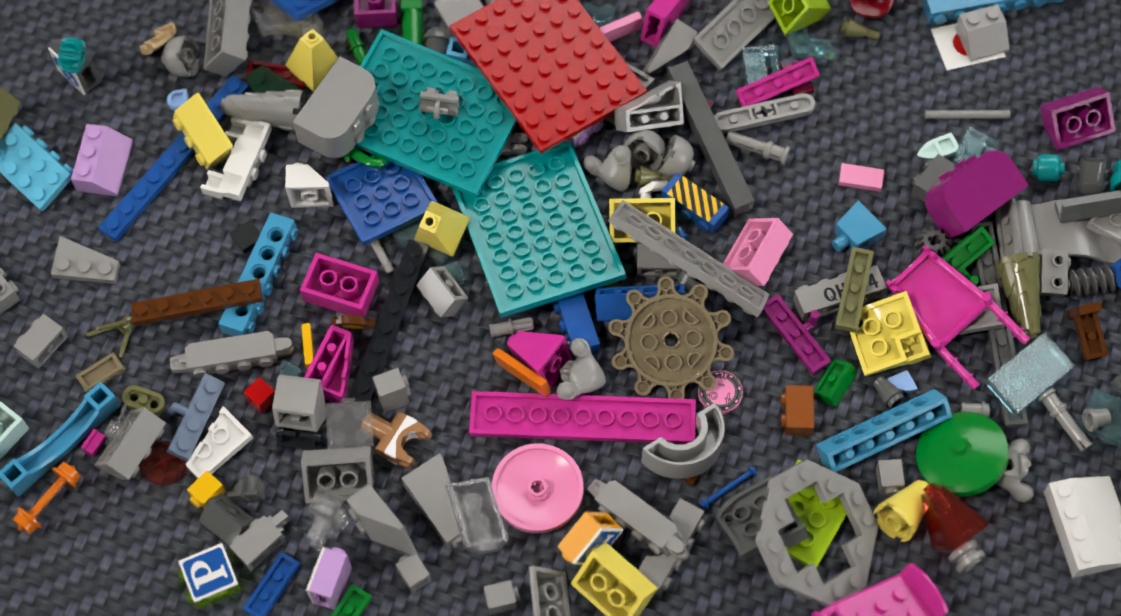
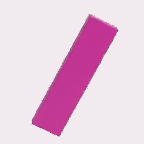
[734,57,820,107]

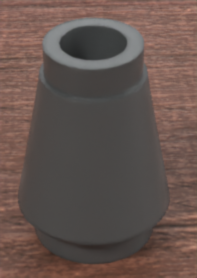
[873,376,905,409]

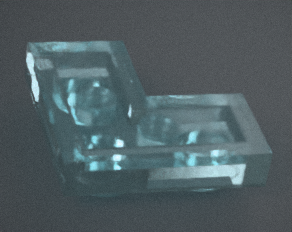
[785,27,835,59]

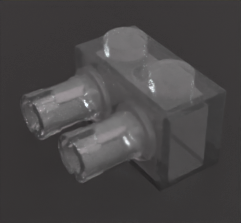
[306,490,349,551]

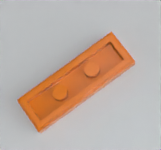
[492,348,551,397]

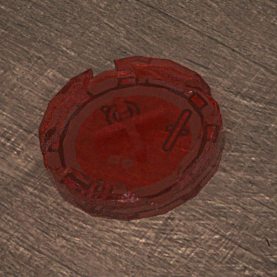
[141,441,187,486]

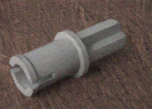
[489,317,534,338]

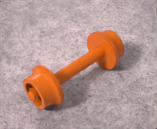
[13,462,81,535]

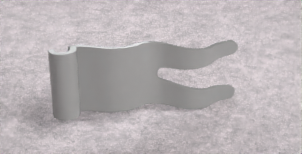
[1016,200,1121,264]

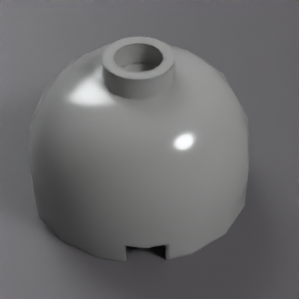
[161,35,200,77]
[623,129,666,170]
[656,135,695,178]

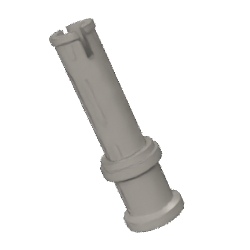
[726,131,791,165]
[1037,388,1093,452]

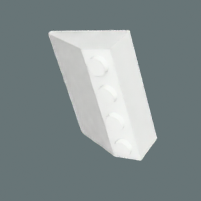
[1044,476,1121,578]

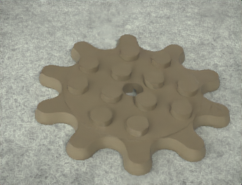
[608,276,734,399]

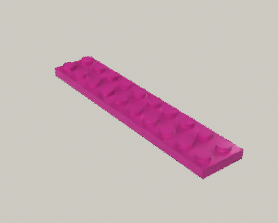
[469,391,696,444]

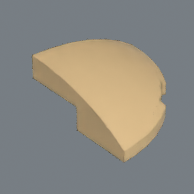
[139,22,177,55]

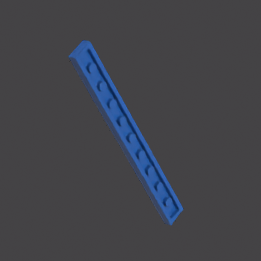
[98,75,250,242]

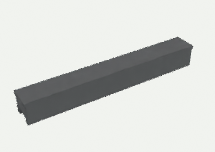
[667,61,755,218]

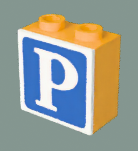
[557,512,624,564]

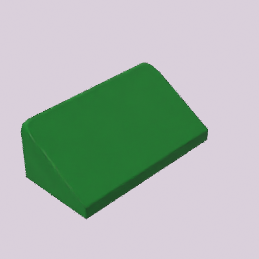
[813,359,857,407]

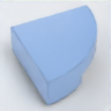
[887,370,918,394]

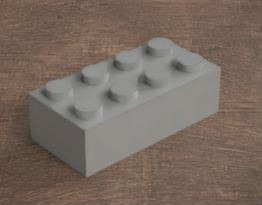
[203,0,252,77]

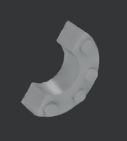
[642,403,725,479]

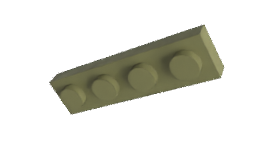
[835,247,874,333]

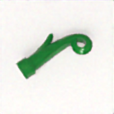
[344,146,387,168]

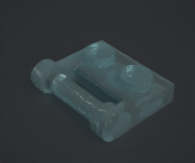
[742,45,780,85]
[953,126,999,164]

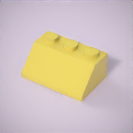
[173,92,233,170]

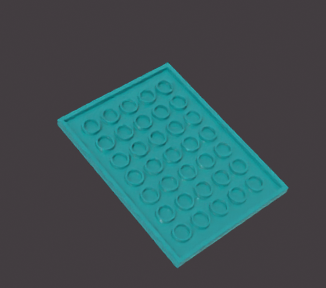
[355,29,517,198]
[452,141,626,318]

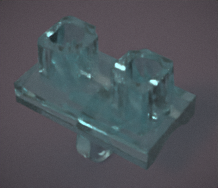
[582,2,615,27]

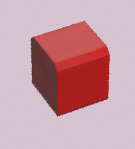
[244,377,275,414]

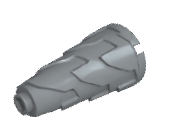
[221,90,305,132]

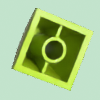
[768,0,831,35]

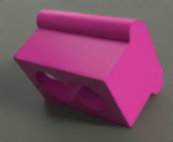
[81,429,106,457]

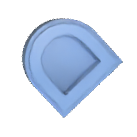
[167,89,189,111]

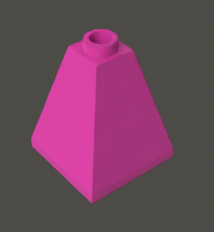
[507,331,574,389]

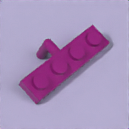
[762,294,831,376]

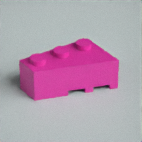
[304,324,354,407]

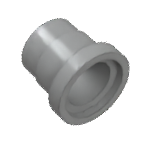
[1082,408,1111,432]

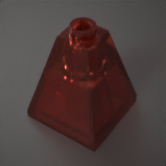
[921,483,988,551]

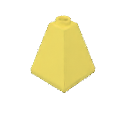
[285,29,338,92]
[414,201,470,257]

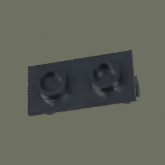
[276,427,324,450]

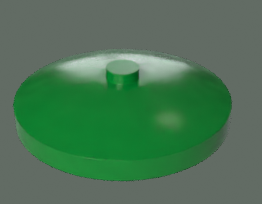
[916,412,1009,497]

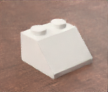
[285,163,334,208]

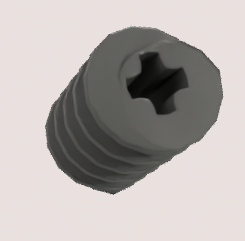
[1068,265,1116,297]

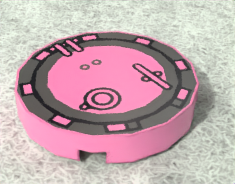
[698,371,742,414]

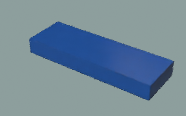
[242,552,301,616]

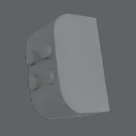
[293,56,379,158]

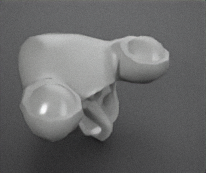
[583,145,632,192]
[556,338,606,400]
[995,438,1034,503]

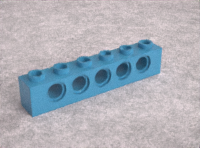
[218,212,298,336]
[816,389,952,472]

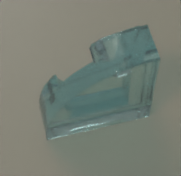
[280,359,302,377]

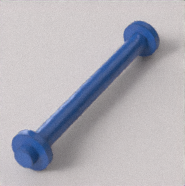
[700,466,757,509]

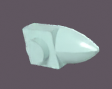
[917,133,961,159]

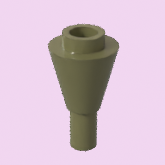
[841,17,880,40]
[634,165,672,186]

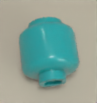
[1033,154,1065,182]

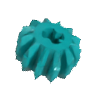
[57,37,86,73]

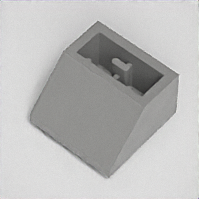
[272,375,328,432]

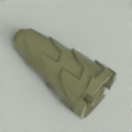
[995,252,1042,340]

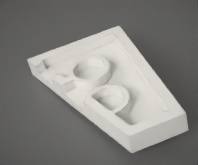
[186,406,253,479]

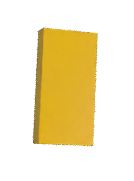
[301,323,315,370]

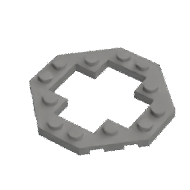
[755,460,878,607]

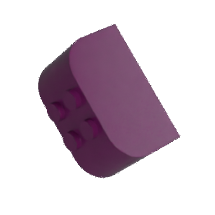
[925,150,1029,238]

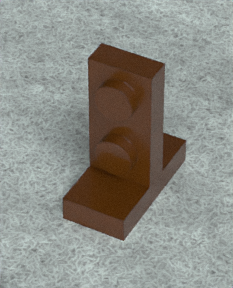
[1065,301,1108,361]

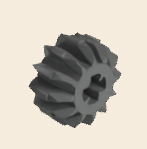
[914,226,952,257]

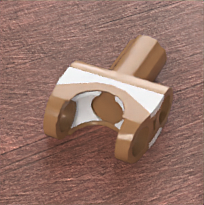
[360,412,432,469]

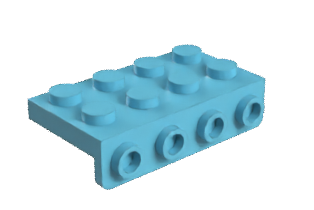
[0,123,74,211]

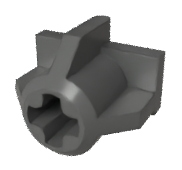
[227,474,266,503]

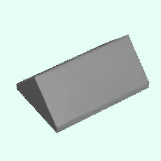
[529,566,570,616]

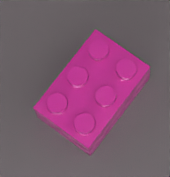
[300,253,380,317]

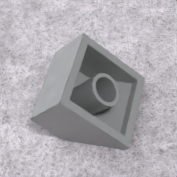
[955,4,1010,62]

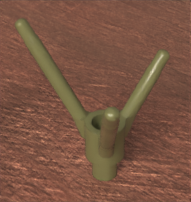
[86,315,135,358]

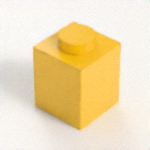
[187,470,226,509]

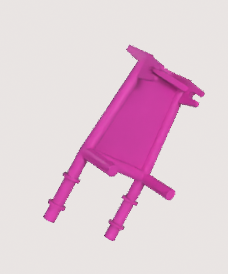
[885,245,1030,390]
[812,563,949,616]

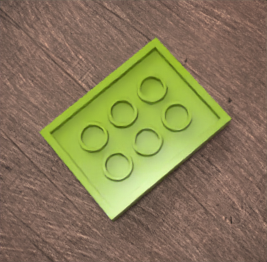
[785,459,847,569]

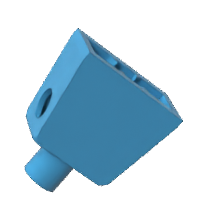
[832,200,886,252]

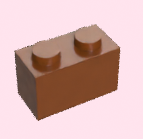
[780,385,814,436]

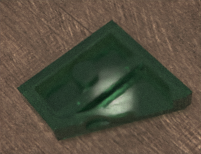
[245,65,299,93]

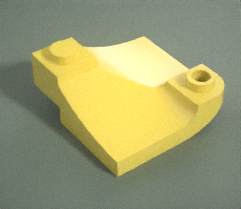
[850,291,931,377]

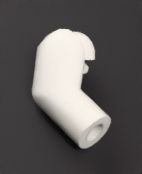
[639,180,668,198]

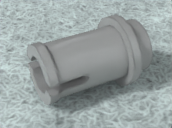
[961,401,990,417]

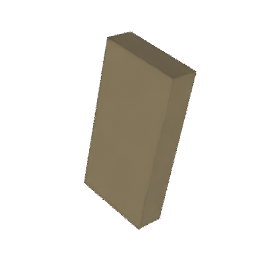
[76,352,126,393]

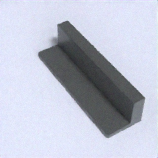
[1054,190,1121,223]

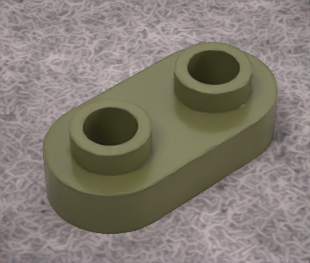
[122,385,166,416]

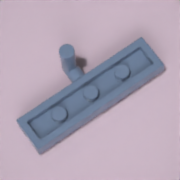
[166,373,225,462]

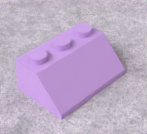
[71,124,133,196]

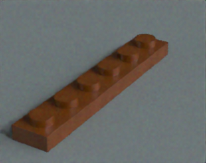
[131,279,263,326]

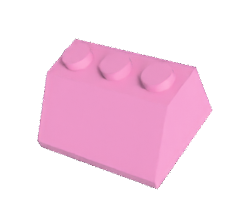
[723,218,793,286]

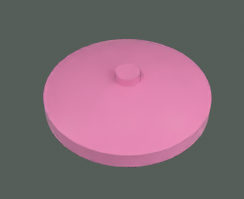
[492,444,583,533]

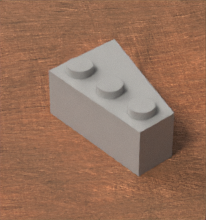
[614,80,684,132]

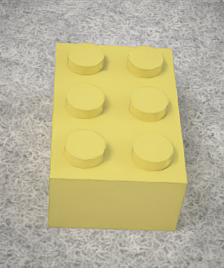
[609,198,675,243]
[571,542,658,616]

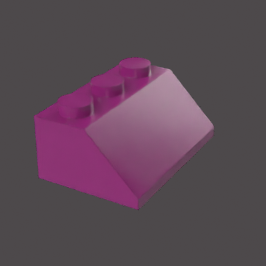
[1040,87,1116,150]

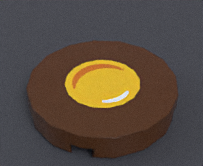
[331,315,376,330]

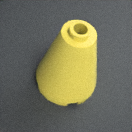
[874,480,934,542]

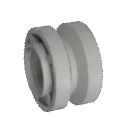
[948,540,986,574]

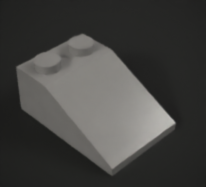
[347,484,417,555]

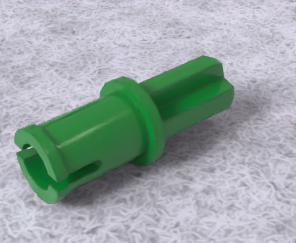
[346,28,367,66]

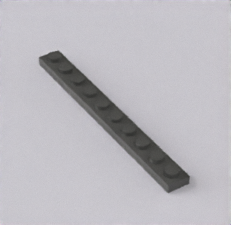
[969,222,1028,428]

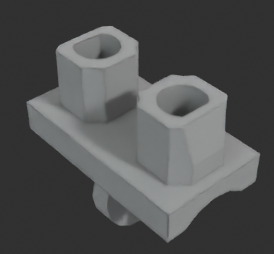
[420,87,459,120]

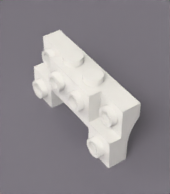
[200,117,272,201]

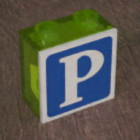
[178,543,242,609]

